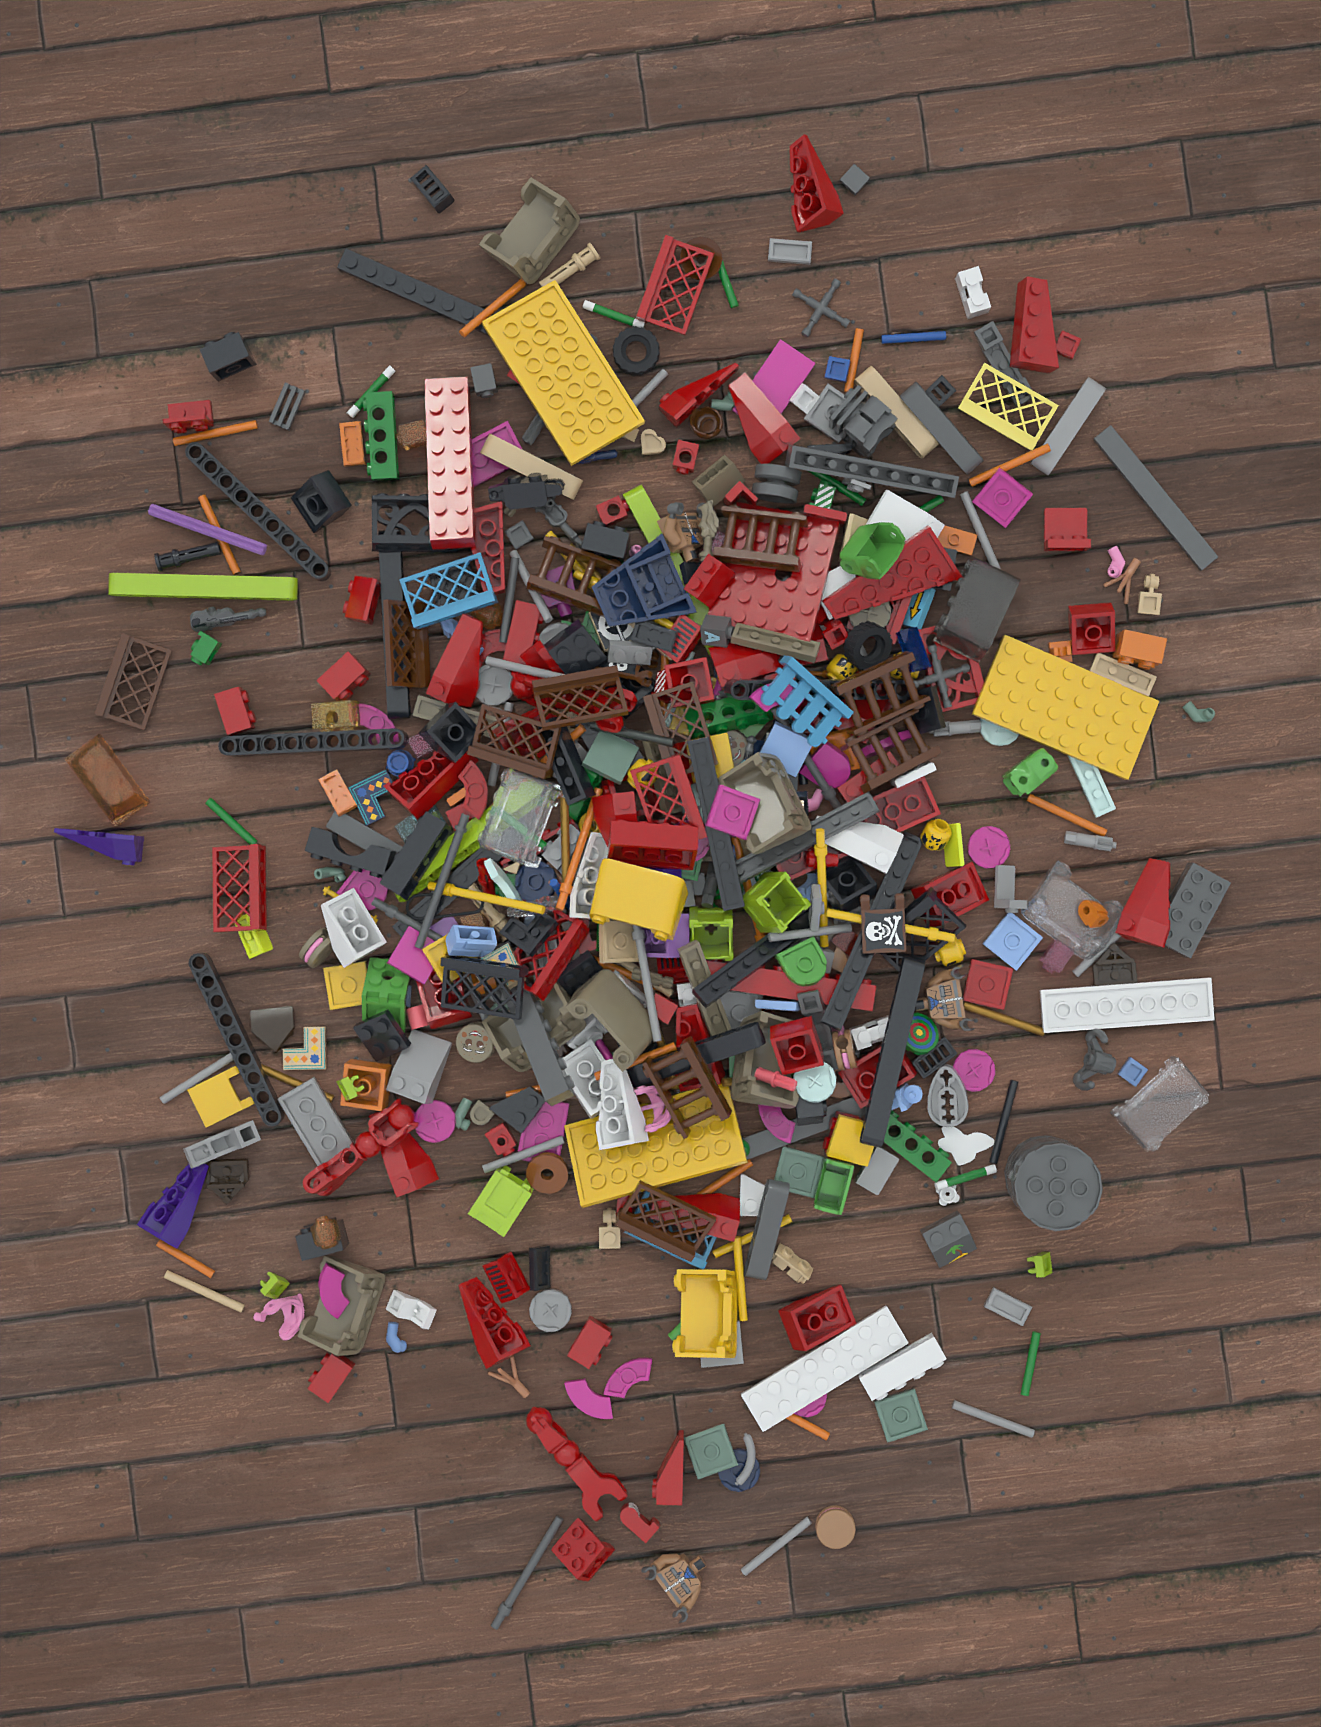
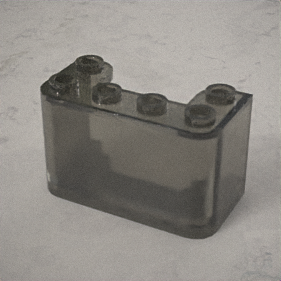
[933,557,1021,663]

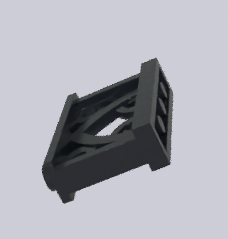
[372,493,458,552]

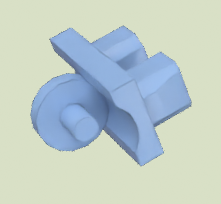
[891,1082,923,1112]

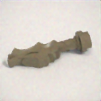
[698,500,719,562]

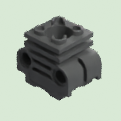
[829,385,898,459]

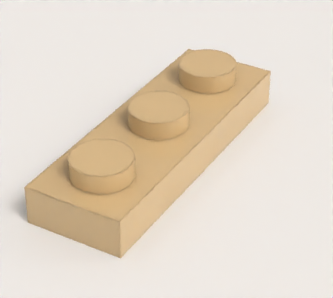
[1089,653,1157,697]

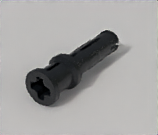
[154,541,221,572]

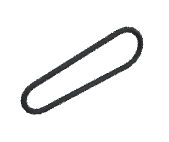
[406,893,484,921]

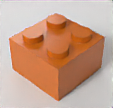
[1112,630,1167,670]
[340,1059,392,1111]

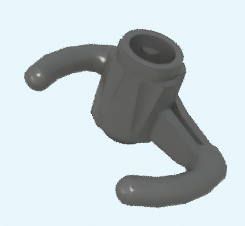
[1073,1028,1116,1091]

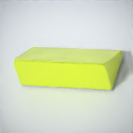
[944,823,964,867]
[235,914,273,959]

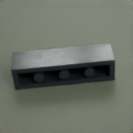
[538,717,596,806]
[380,811,453,901]

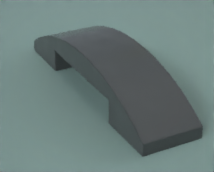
[974,321,1032,407]
[797,990,838,1070]

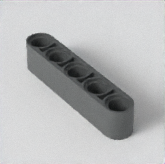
[900,381,984,475]
[744,1179,790,1280]

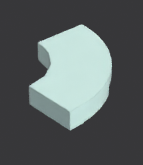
[484,858,523,901]

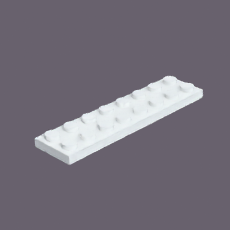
[1040,977,1214,1033]
[741,1305,908,1432]

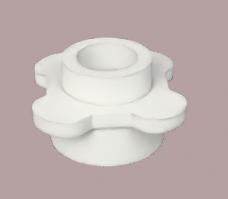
[936,1185,960,1206]

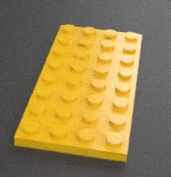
[482,280,645,466]
[972,635,1159,780]
[564,1083,748,1208]

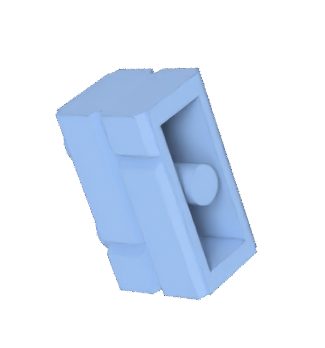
[446,925,497,958]

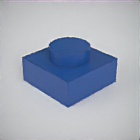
[825,356,851,383]

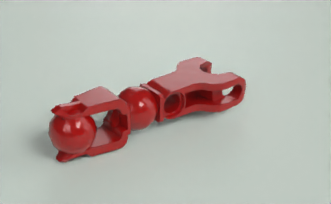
[510,671,637,733]
[303,1098,419,1196]
[526,1407,628,1521]

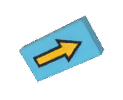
[902,588,936,630]

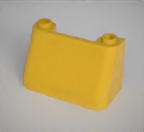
[589,858,688,941]
[672,1269,738,1358]

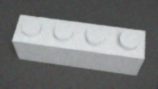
[858,1333,946,1401]

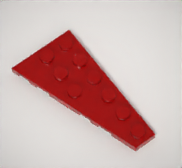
[822,525,964,620]

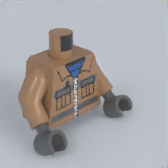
[657,502,714,562]
[915,965,975,1031]
[641,1553,707,1623]

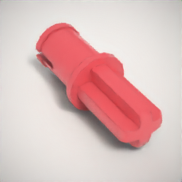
[754,1067,797,1091]

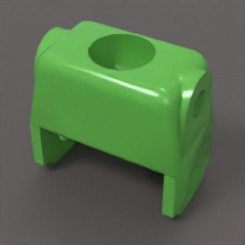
[839,522,905,579]
[1002,748,1058,797]
[813,1157,854,1215]

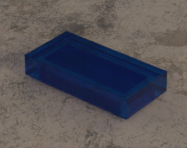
[896,627,931,673]

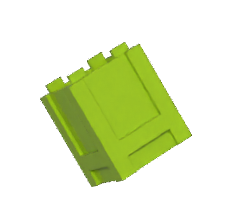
[743,872,812,933]
[689,906,733,961]
[468,1165,534,1237]

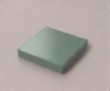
[581,731,639,785]
[774,1146,824,1198]
[874,1388,928,1443]
[684,1424,738,1479]

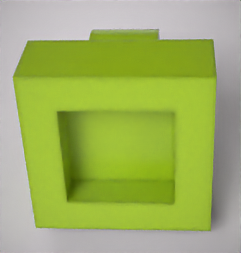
[336,1075,364,1100]
[1027,1252,1052,1277]
[260,1272,290,1299]

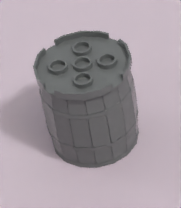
[1004,1135,1103,1231]

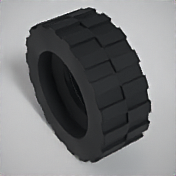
[613,326,660,377]
[844,621,893,670]

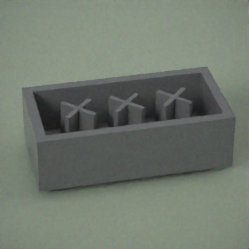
[1165,863,1231,958]

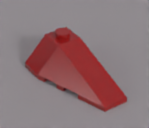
[790,134,844,232]
[659,363,739,428]
[426,613,483,707]
[592,791,638,847]
[1115,858,1170,948]
[675,1003,726,1092]
[369,1111,439,1197]
[648,1193,740,1242]

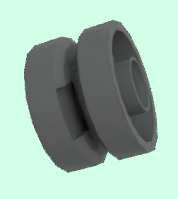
[752,464,802,504]

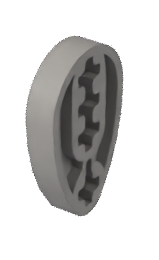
[927,1064,969,1127]

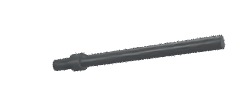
[770,705,842,809]
[371,897,481,959]
[491,1515,564,1630]

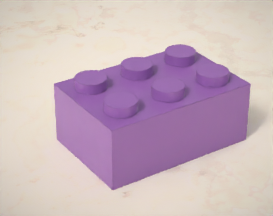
[642,914,690,958]

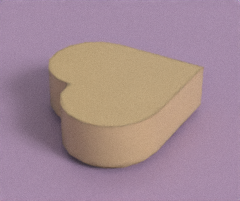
[641,429,666,455]

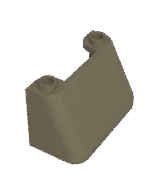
[479,177,580,284]
[718,752,811,854]
[565,969,653,1072]
[482,982,587,1072]
[731,1011,799,1109]
[298,1256,385,1356]

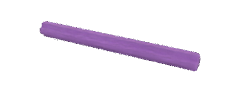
[148,504,267,555]

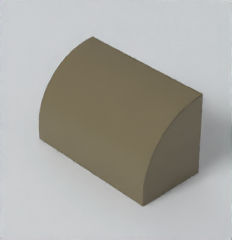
[692,455,745,507]

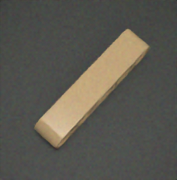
[854,366,938,459]
[480,433,583,500]

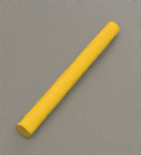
[712,1214,792,1258]
[733,1236,748,1321]

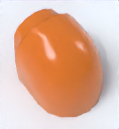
[1078,900,1109,928]

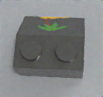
[920,1211,977,1268]

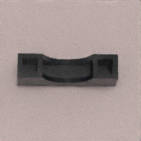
[305,827,396,879]

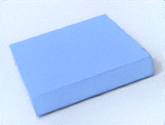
[760,721,812,777]
[983,913,1043,971]
[755,998,801,1011]

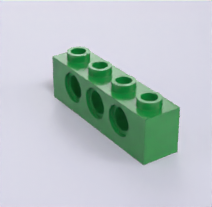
[363,391,399,481]
[683,690,774,740]
[884,1110,952,1183]

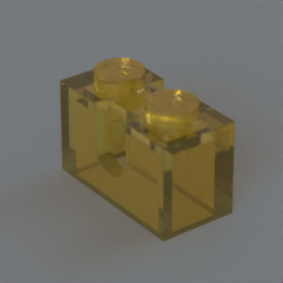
[311,700,360,732]

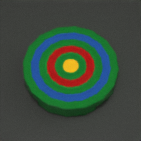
[906,1013,939,1055]

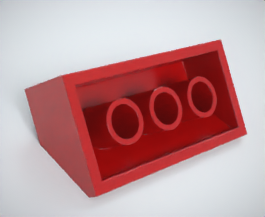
[607,820,698,870]

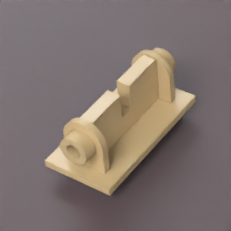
[771,1243,813,1284]

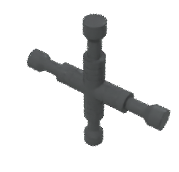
[792,278,850,337]
[913,644,970,708]

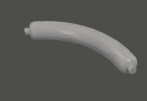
[735,1433,755,1485]

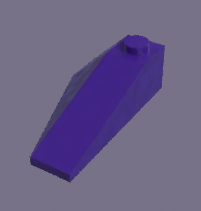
[54,828,144,865]
[137,1163,209,1249]

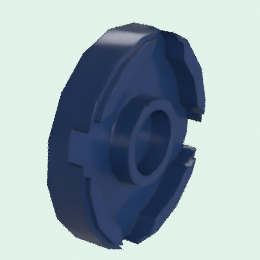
[515,860,557,903]
[718,1448,760,1492]

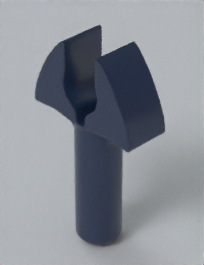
[578,449,617,464]

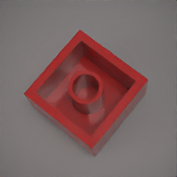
[316,652,371,702]
[770,1016,824,1075]

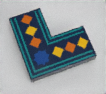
[348,769,393,826]

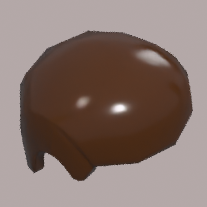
[690,406,723,439]

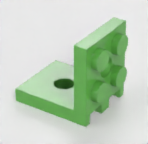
[362,957,410,1033]

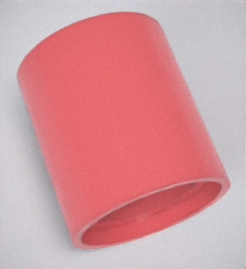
[406,1004,429,1030]

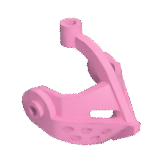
[634,1085,676,1132]
[254,1294,304,1340]

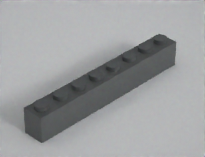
[784,444,959,498]
[492,941,575,1107]

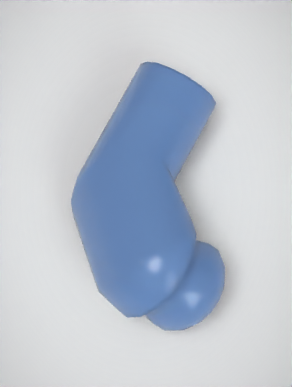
[386,1322,407,1353]

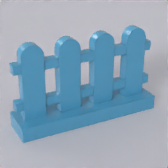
[760,655,854,747]

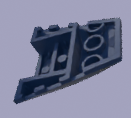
[592,534,697,627]

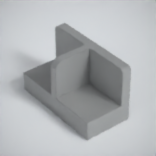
[854,1147,899,1195]

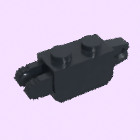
[488,473,565,510]

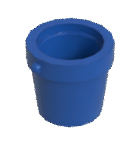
[385,749,416,777]

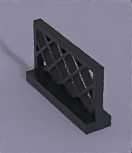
[880,887,966,971]
[440,955,528,1020]

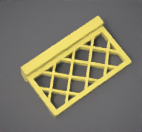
[958,363,1059,451]

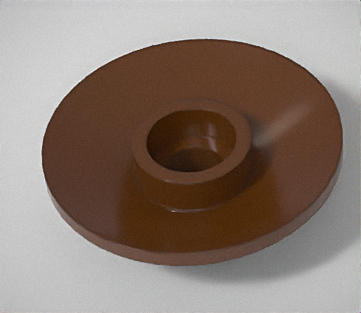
[680,237,722,280]

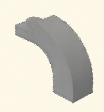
[183,1120,261,1168]

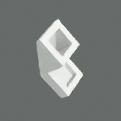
[386,1290,437,1329]

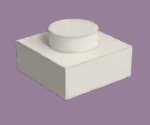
[789,383,820,414]

